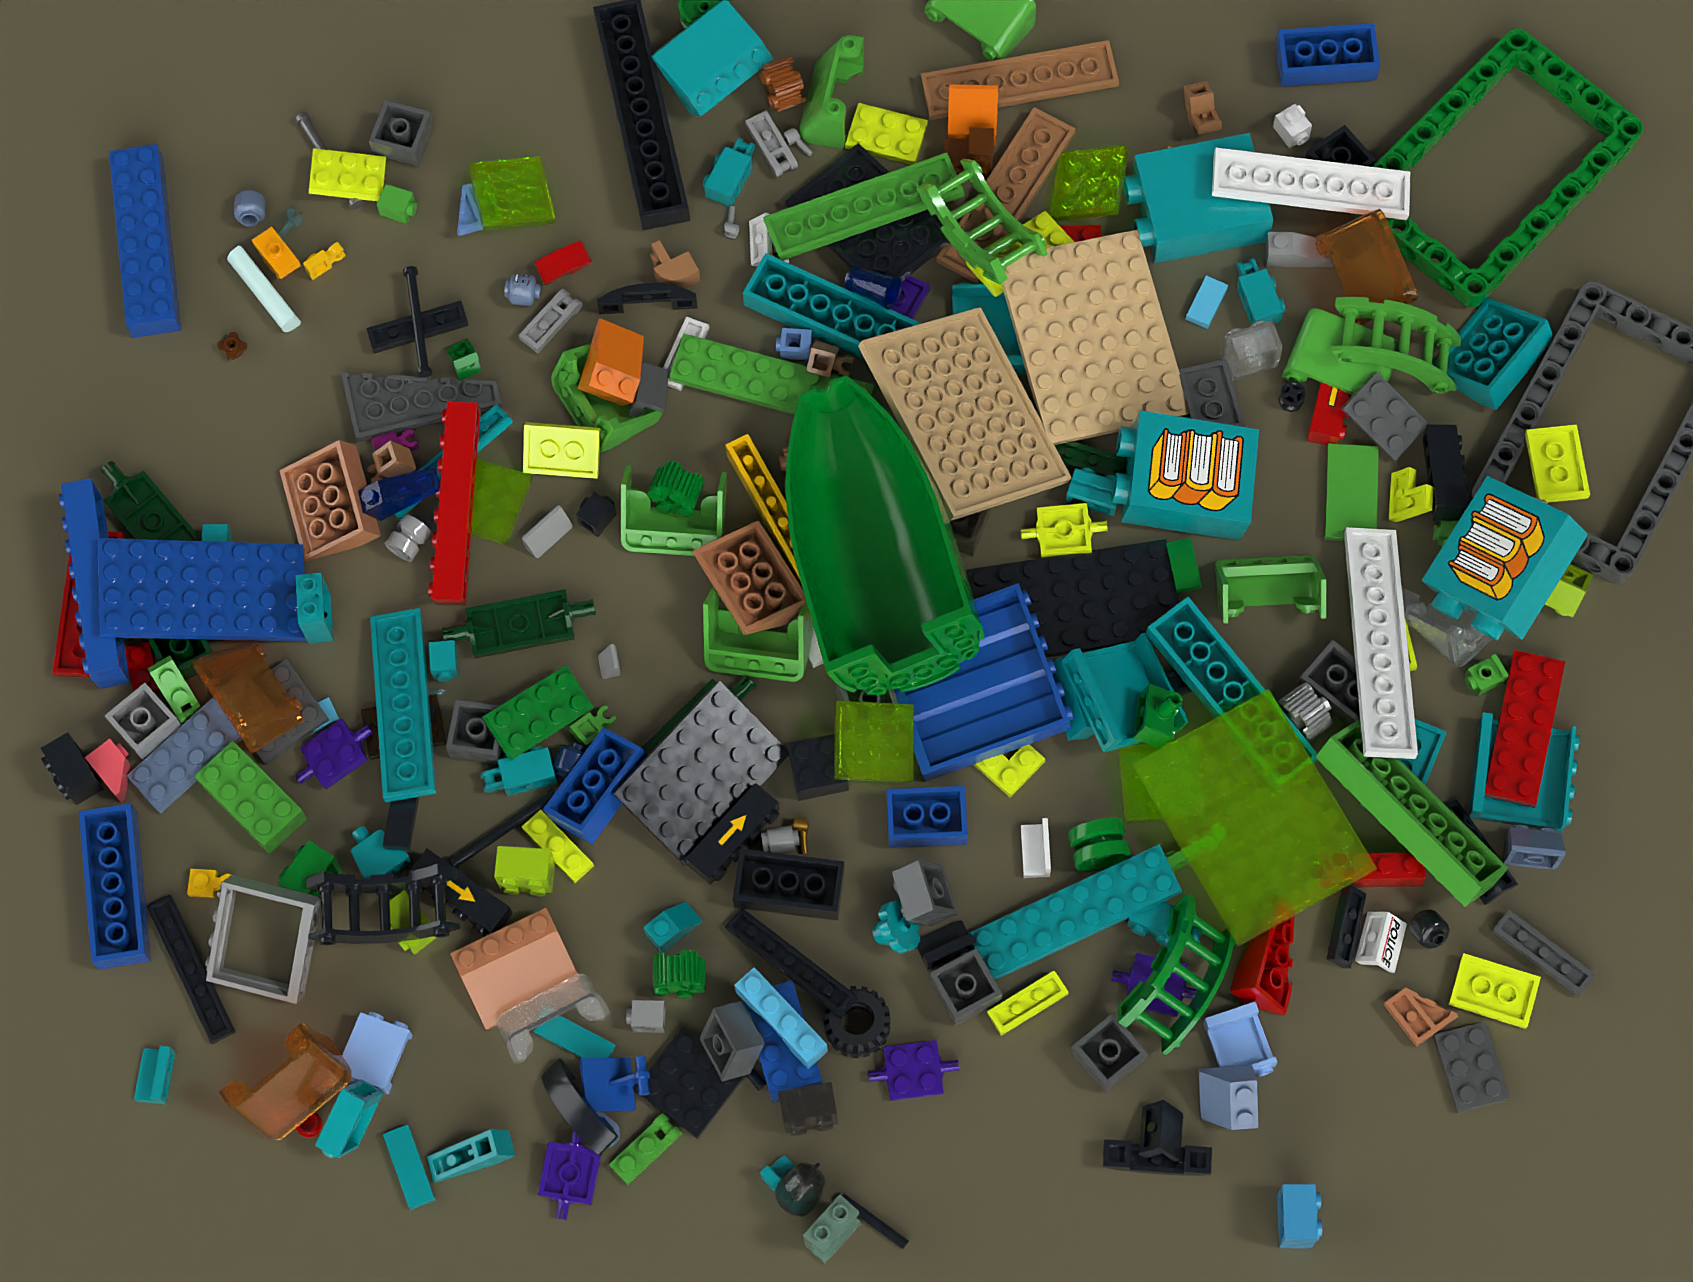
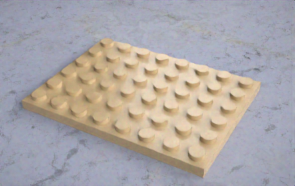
[999,230,1189,445]
[858,307,1072,521]

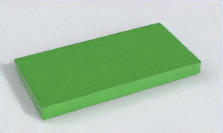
[1325,443,1379,541]

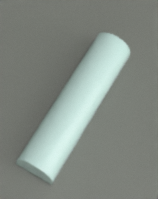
[227,245,301,332]

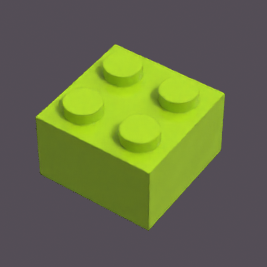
[494,846,555,896]

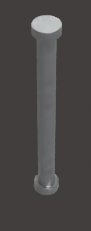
[295,112,363,210]

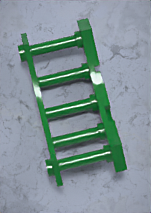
[1118,893,1235,1056]

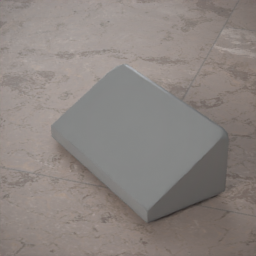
[522,505,573,558]

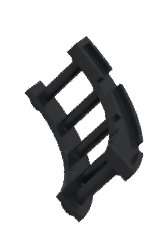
[307,864,460,946]

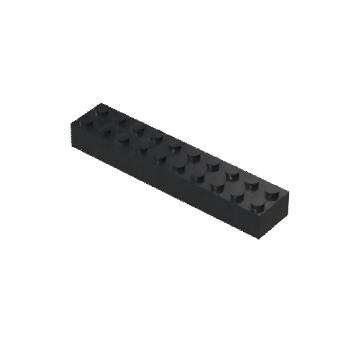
[593,0,690,230]

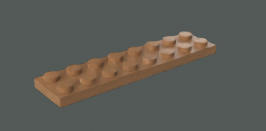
[921,40,1119,120]
[936,107,1076,284]

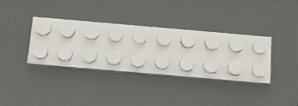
[1344,527,1418,759]

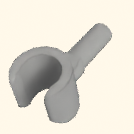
[783,128,813,157]
[724,206,740,239]

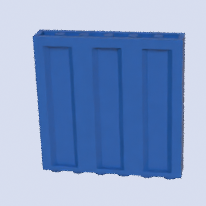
[894,583,1074,782]

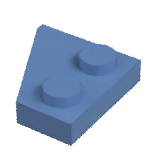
[457,180,503,236]

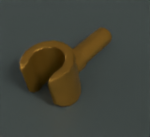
[793,817,809,854]

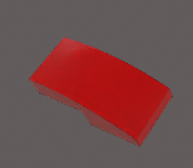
[534,240,592,285]

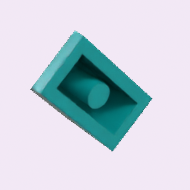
[643,901,703,953]

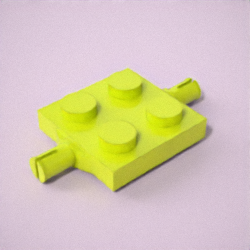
[1021,503,1108,558]

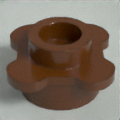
[217,332,247,360]

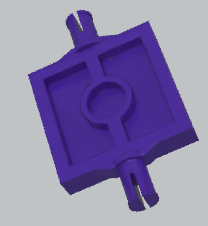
[295,718,373,790]
[1111,953,1198,1017]
[868,1040,959,1101]
[538,1130,602,1220]

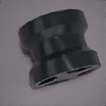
[1279,381,1306,412]

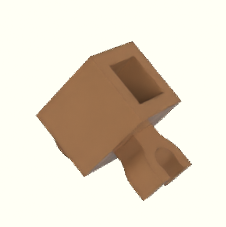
[806,341,854,377]
[367,441,416,486]

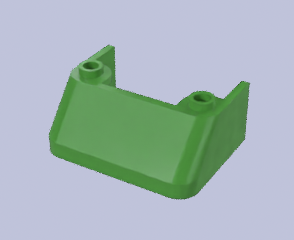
[621,465,727,556]
[1215,555,1326,624]
[703,586,814,682]

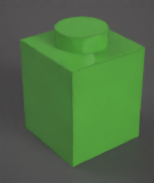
[377,184,417,224]

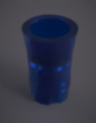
[844,266,902,310]

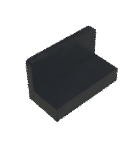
[917,920,976,970]
[1139,1100,1183,1161]

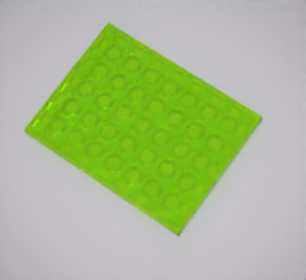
[1132,689,1377,946]

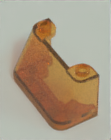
[1315,209,1418,325]
[191,642,304,754]
[219,1023,352,1140]

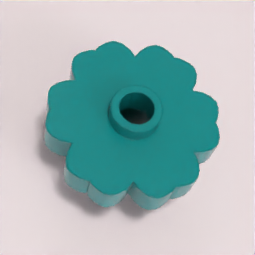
[872,899,920,954]

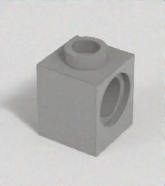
[626,1000,666,1033]

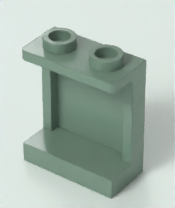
[803,1195,861,1264]

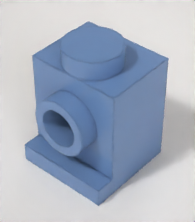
[776,328,812,363]

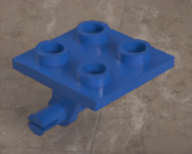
[579,1056,650,1112]

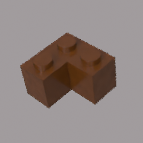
[944,127,994,178]

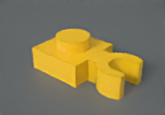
[303,242,346,281]
[187,869,232,898]

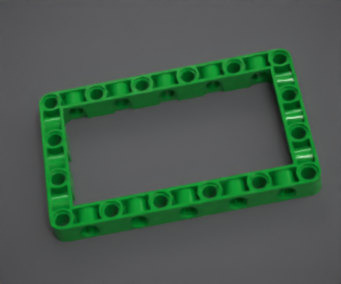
[1350,28,1644,308]

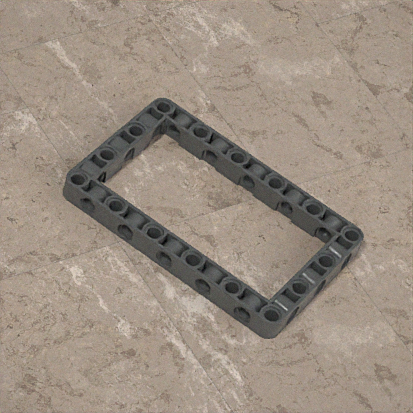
[1470,281,1693,584]

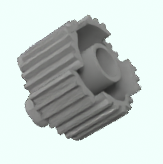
[1277,682,1333,742]

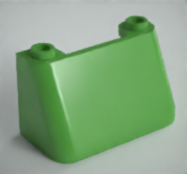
[925,0,1036,61]
[799,35,864,150]
[1282,308,1399,395]
[551,343,662,453]

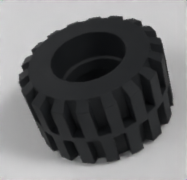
[824,986,891,1058]

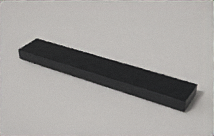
[382,706,436,851]
[147,895,236,1044]
[725,908,858,1018]

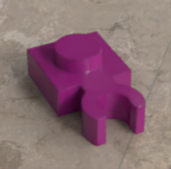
[371,429,419,451]

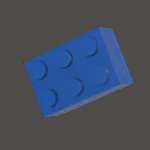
[886,786,968,848]

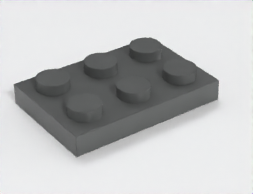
[1179,359,1245,427]
[1340,372,1429,461]
[1433,1022,1510,1113]

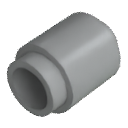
[761,825,800,853]

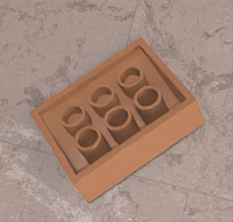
[279,440,381,562]
[693,520,806,635]
[450,908,582,1030]

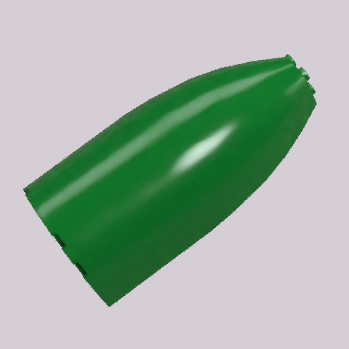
[785,375,984,695]

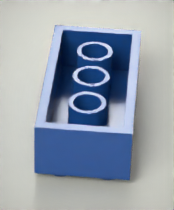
[1275,23,1380,87]
[543,727,647,845]
[743,980,823,1102]

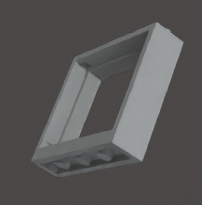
[205,875,321,1004]

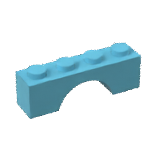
[734,967,828,1069]

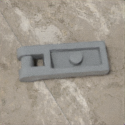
[745,110,798,178]
[518,289,583,353]

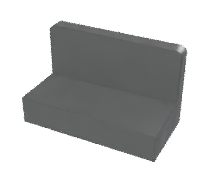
[628,362,669,417]

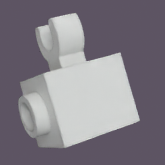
[1273,104,1312,149]

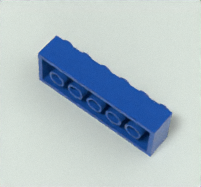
[79,803,151,970]

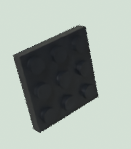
[634,1027,746,1139]

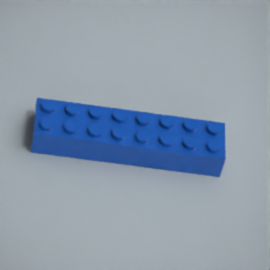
[109,144,181,338]
[59,478,130,689]

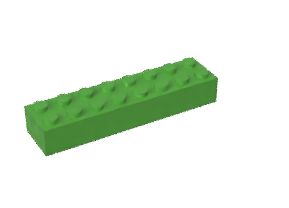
[1316,720,1508,907]

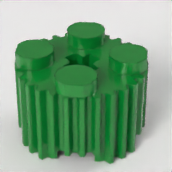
[647,461,705,517]
[653,950,706,999]

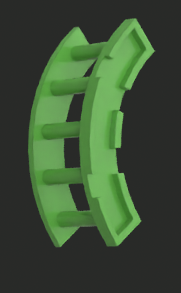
[916,159,1048,284]
[1331,297,1461,393]

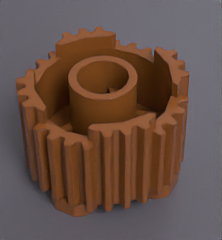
[758,56,806,112]

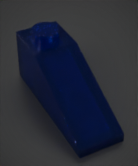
[358,467,441,521]

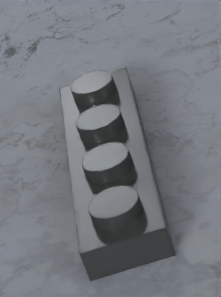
[1492,910,1595,997]

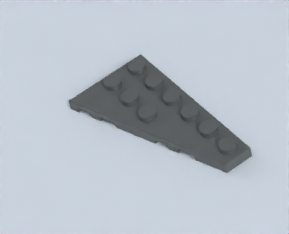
[341,372,503,442]

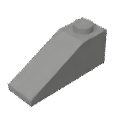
[1265,232,1340,267]

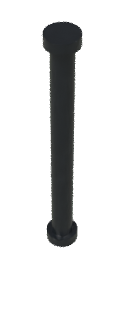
[403,266,432,378]
[447,788,555,870]

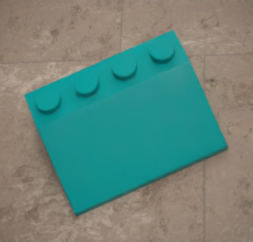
[651,0,773,117]
[1432,298,1554,410]

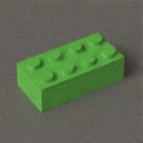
[194,741,307,854]

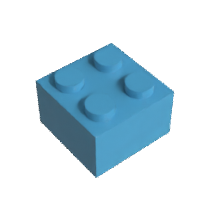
[1277,1184,1322,1248]

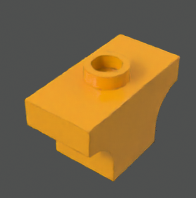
[252,227,301,279]

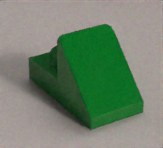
[445,338,481,380]

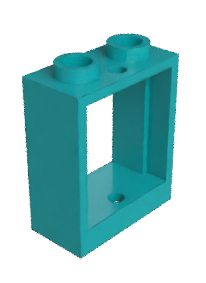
[296,573,334,644]
[315,1079,384,1158]

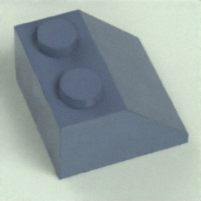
[1503,825,1566,870]
[1198,1065,1258,1130]

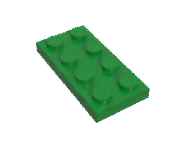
[482,665,594,761]

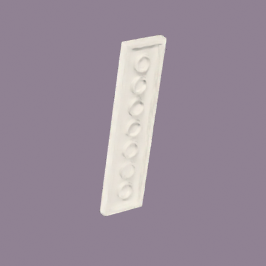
[1212,148,1410,220]

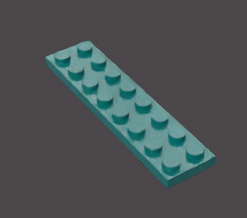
[370,608,437,802]
[968,844,1183,980]

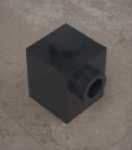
[576,492,617,537]

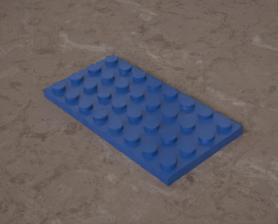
[97,538,306,642]

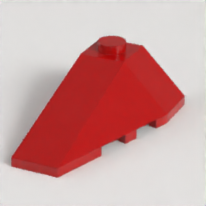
[1230,897,1294,1015]

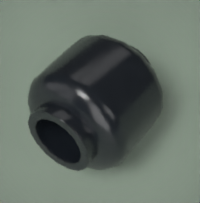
[1410,909,1450,949]

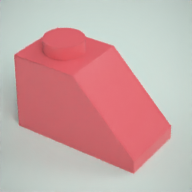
[85,739,131,802]

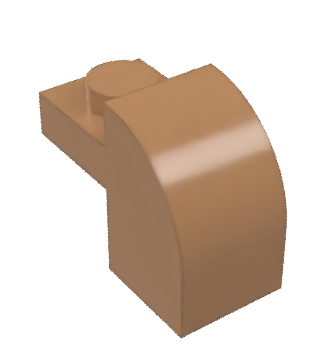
[1183,81,1222,135]
[650,240,701,289]

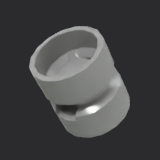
[384,514,431,562]

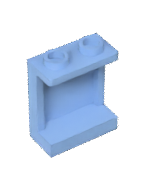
[1203,1002,1278,1077]
[335,1012,413,1095]

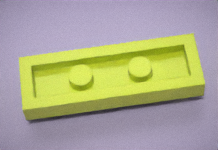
[522,810,594,883]
[987,970,1069,1036]

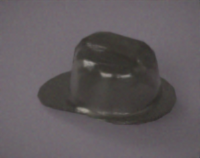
[775,1162,825,1216]

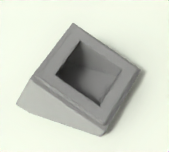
[598,644,621,679]

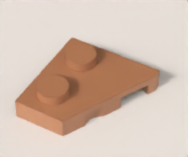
[1384,988,1458,1047]

